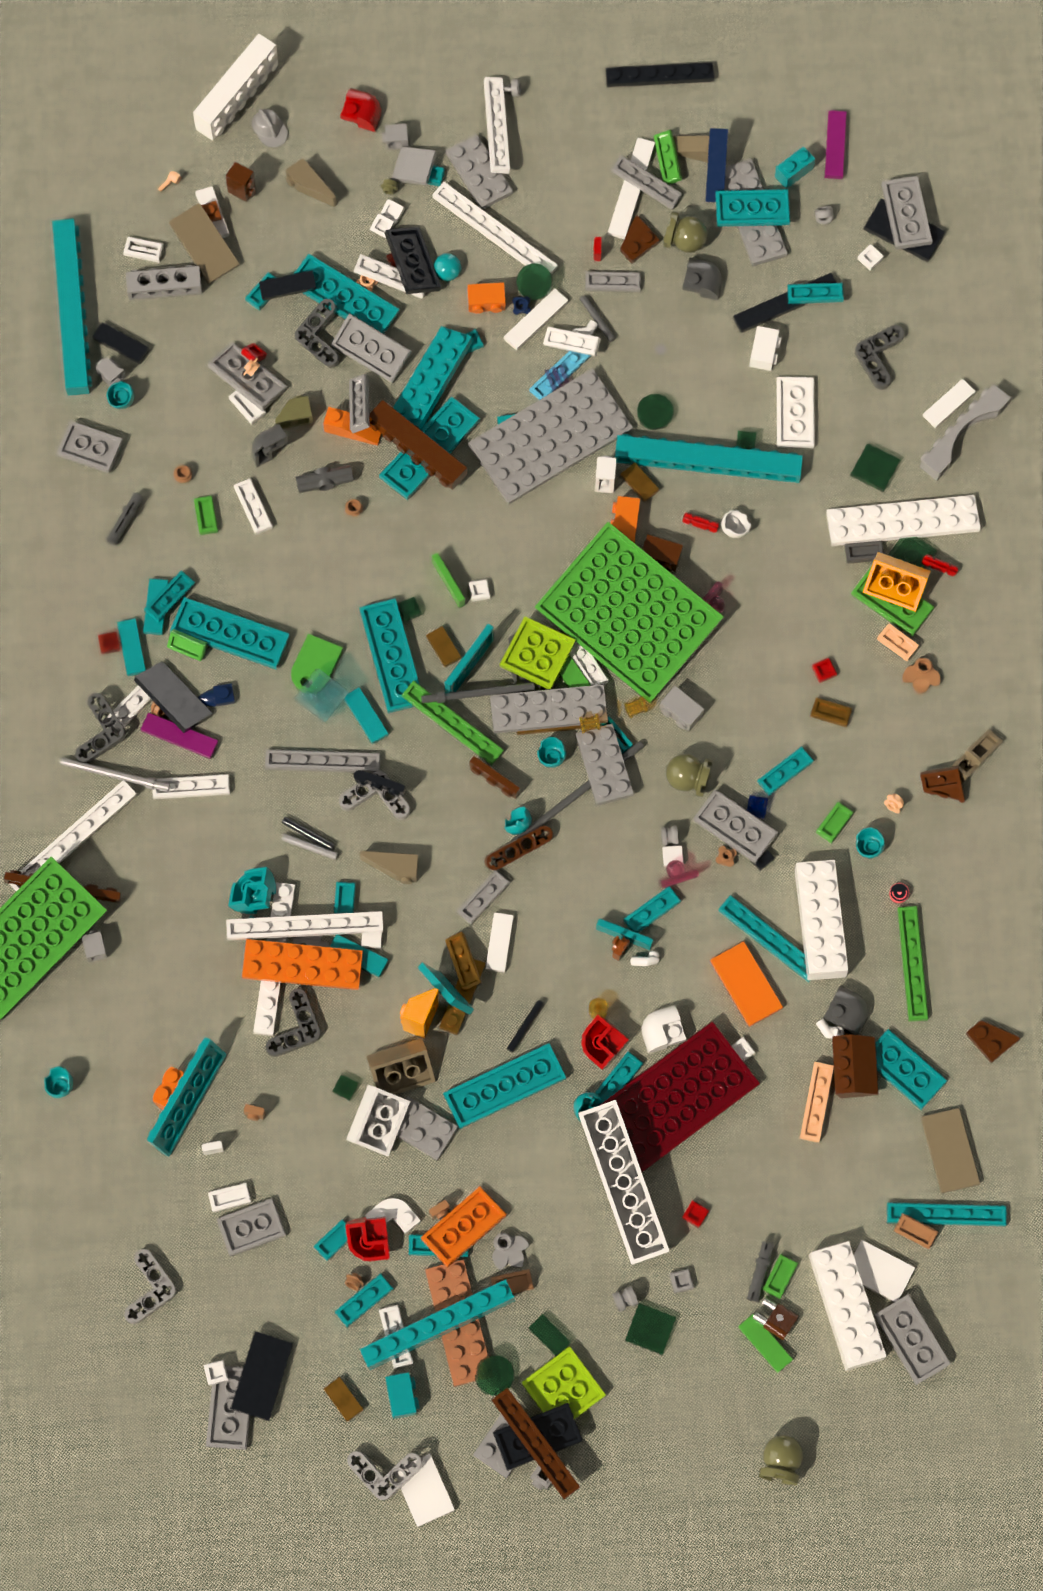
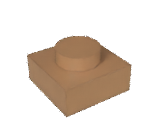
[243,1104,266,1121]
[429,1199,450,1220]

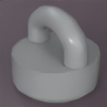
[504,79,521,97]
[815,206,833,224]

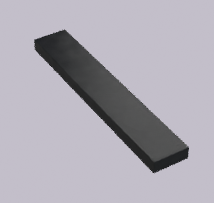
[733,273,837,333]

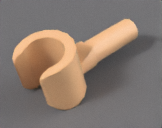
[158,171,182,192]

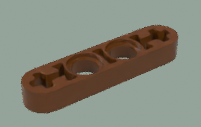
[484,826,553,870]

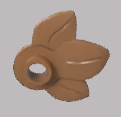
[902,658,940,695]

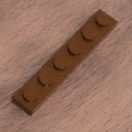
[4,870,121,904]
[491,1388,580,1500]

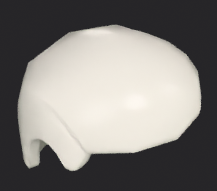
[721,510,751,538]

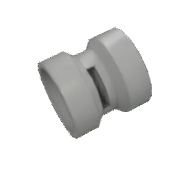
[612,1286,638,1312]

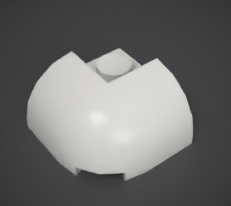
[641,1005,686,1054]

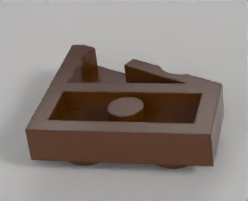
[620,215,660,264]
[920,766,965,803]
[966,1020,1020,1063]

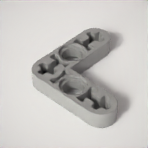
[339,771,410,820]
[124,1249,176,1324]
[347,1451,423,1500]

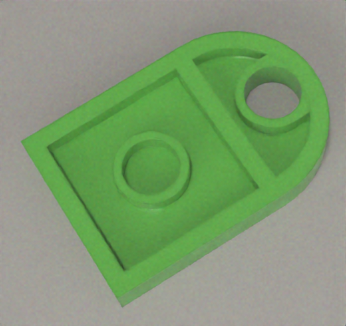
[291,634,343,694]

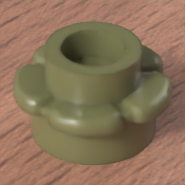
[380,179,398,195]

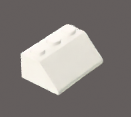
[346,1085,410,1156]

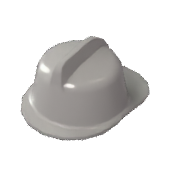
[251,108,288,148]

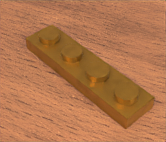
[439,958,486,1035]

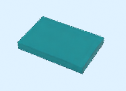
[418,962,475,1014]

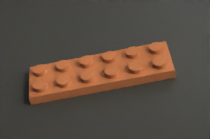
[425,1260,493,1387]

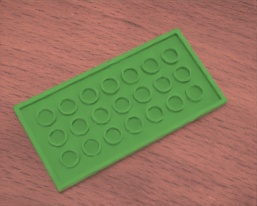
[0,856,107,1020]

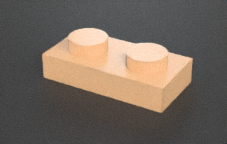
[877,623,919,661]

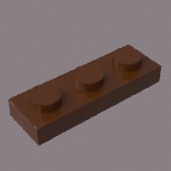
[469,756,520,799]

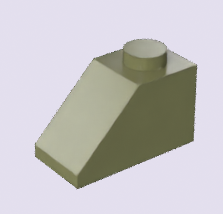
[275,395,313,429]

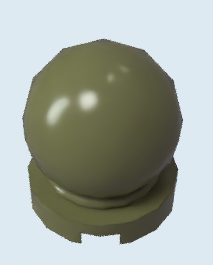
[663,211,708,253]
[666,754,713,797]
[759,1435,803,1485]

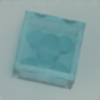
[293,669,349,722]

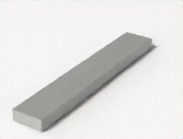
[265,749,381,773]

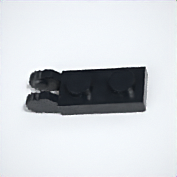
[353,770,407,797]

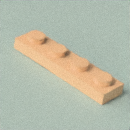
[800,1062,834,1143]

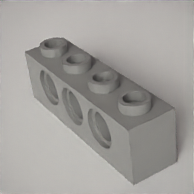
[126,265,202,300]

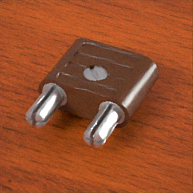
[753,1298,799,1340]

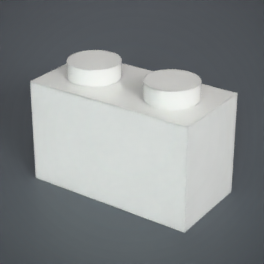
[749,326,781,371]
[595,455,616,493]

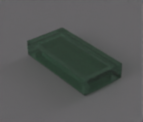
[528,1314,571,1356]

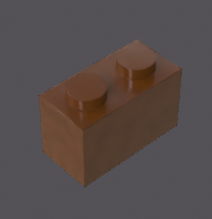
[225,162,257,202]
[642,534,683,572]

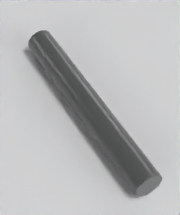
[580,295,616,342]

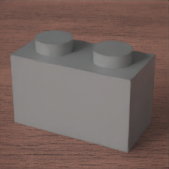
[660,686,704,731]

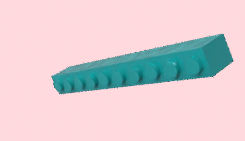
[52,219,92,396]
[615,434,803,483]

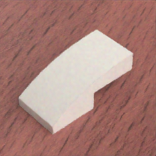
[370,199,405,238]

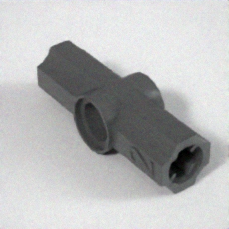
[295,465,354,493]

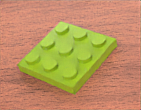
[500,616,576,690]
[521,1346,606,1419]

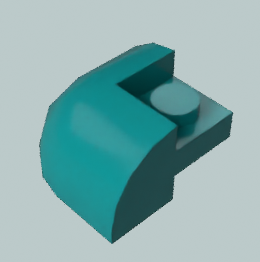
[228,867,276,914]

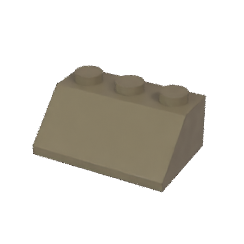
[366,1038,436,1095]

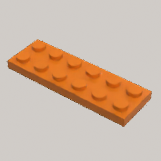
[242,939,363,990]

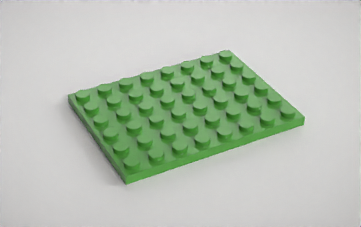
[535,522,724,704]

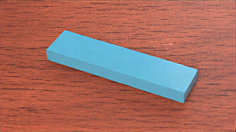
[529,351,591,400]

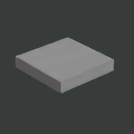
[392,147,437,185]

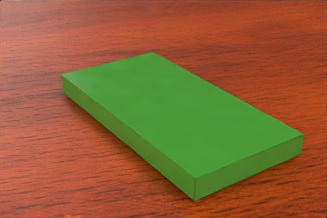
[851,566,934,637]

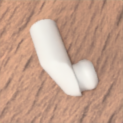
[572,320,598,336]
[631,951,660,966]
[816,1018,844,1039]

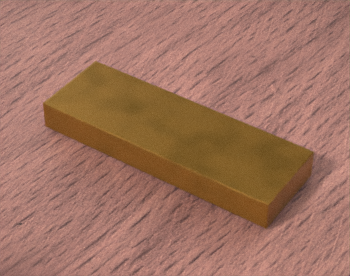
[445,932,482,991]

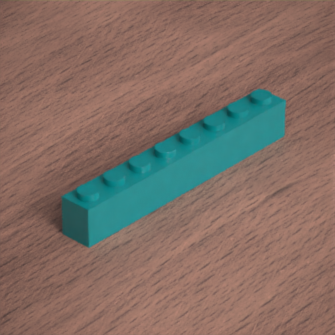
[360,1279,516,1370]

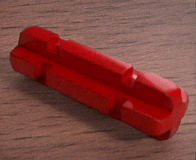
[683,512,719,533]
[922,554,958,577]

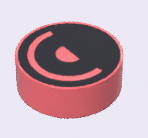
[889,883,909,903]

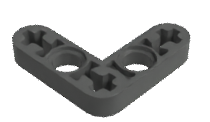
[295,299,340,368]
[855,325,904,390]
[75,693,126,763]
[266,989,320,1057]

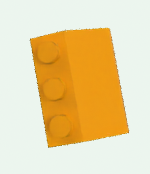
[863,552,931,612]
[400,988,439,1039]

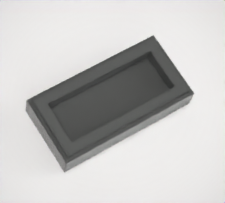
[844,541,884,564]

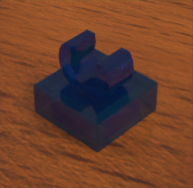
[747,795,768,819]

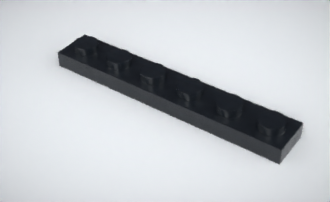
[605,62,714,88]

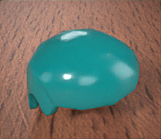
[434,253,461,281]
[106,381,135,410]
[537,737,566,768]
[504,806,532,835]
[856,827,885,859]
[44,1066,73,1099]
[573,1092,603,1122]

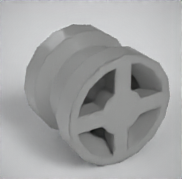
[661,825,678,846]

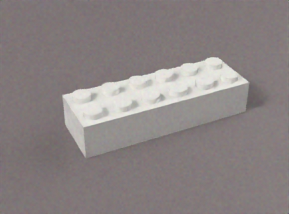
[193,34,278,141]
[794,860,848,980]
[809,1241,886,1371]

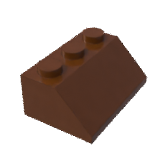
[832,1034,879,1099]

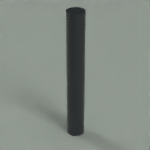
[281,816,335,850]
[506,1000,544,1053]

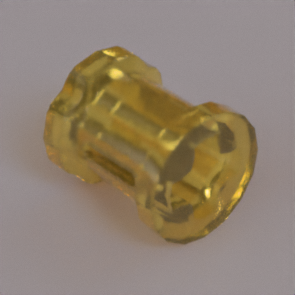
[624,696,648,719]
[579,713,601,734]

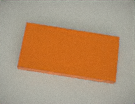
[710,941,783,1027]
[421,1186,507,1268]

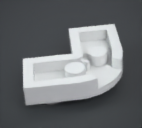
[365,1198,421,1234]

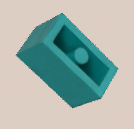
[774,146,815,189]
[385,1372,420,1419]

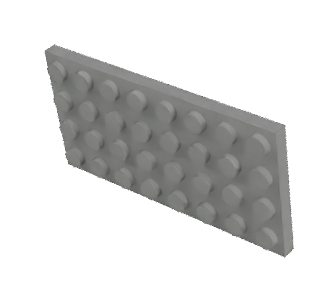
[468,368,633,505]

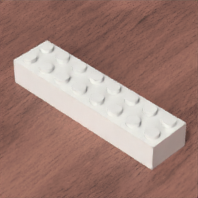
[578,1100,670,1265]

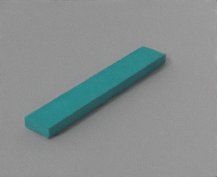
[718,895,811,983]
[887,1203,1007,1227]

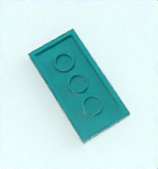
[715,189,790,227]
[444,624,494,693]
[876,1029,948,1110]

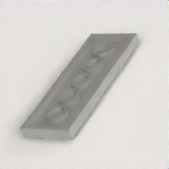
[724,159,787,267]
[490,684,608,734]

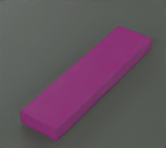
[824,110,846,179]
[140,713,218,759]

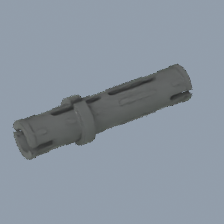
[106,492,144,546]
[746,1241,774,1303]

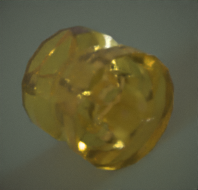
[588,998,608,1019]

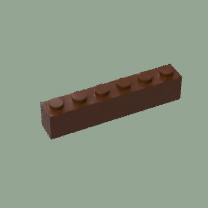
[369,400,467,490]

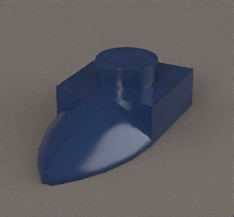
[198,683,235,707]

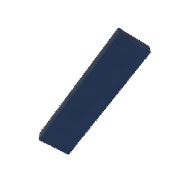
[705,128,728,202]

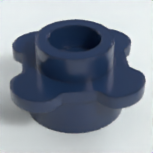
[512,296,531,315]

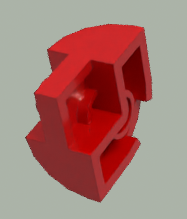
[340,88,381,132]
[581,1014,629,1070]
[345,1217,390,1261]

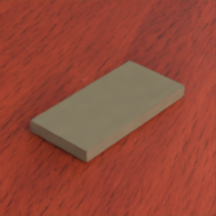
[168,203,239,284]
[920,1108,980,1194]

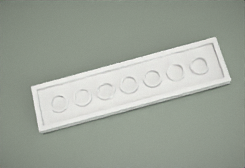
[826,495,980,546]

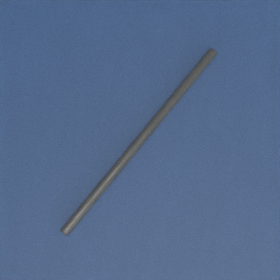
[491,741,644,862]

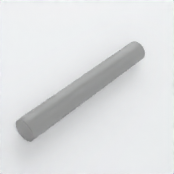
[282,833,338,860]

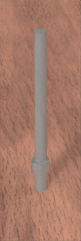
[60,757,170,792]

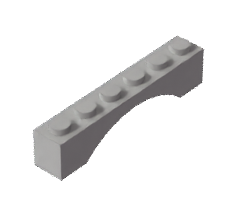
[920,384,1011,481]

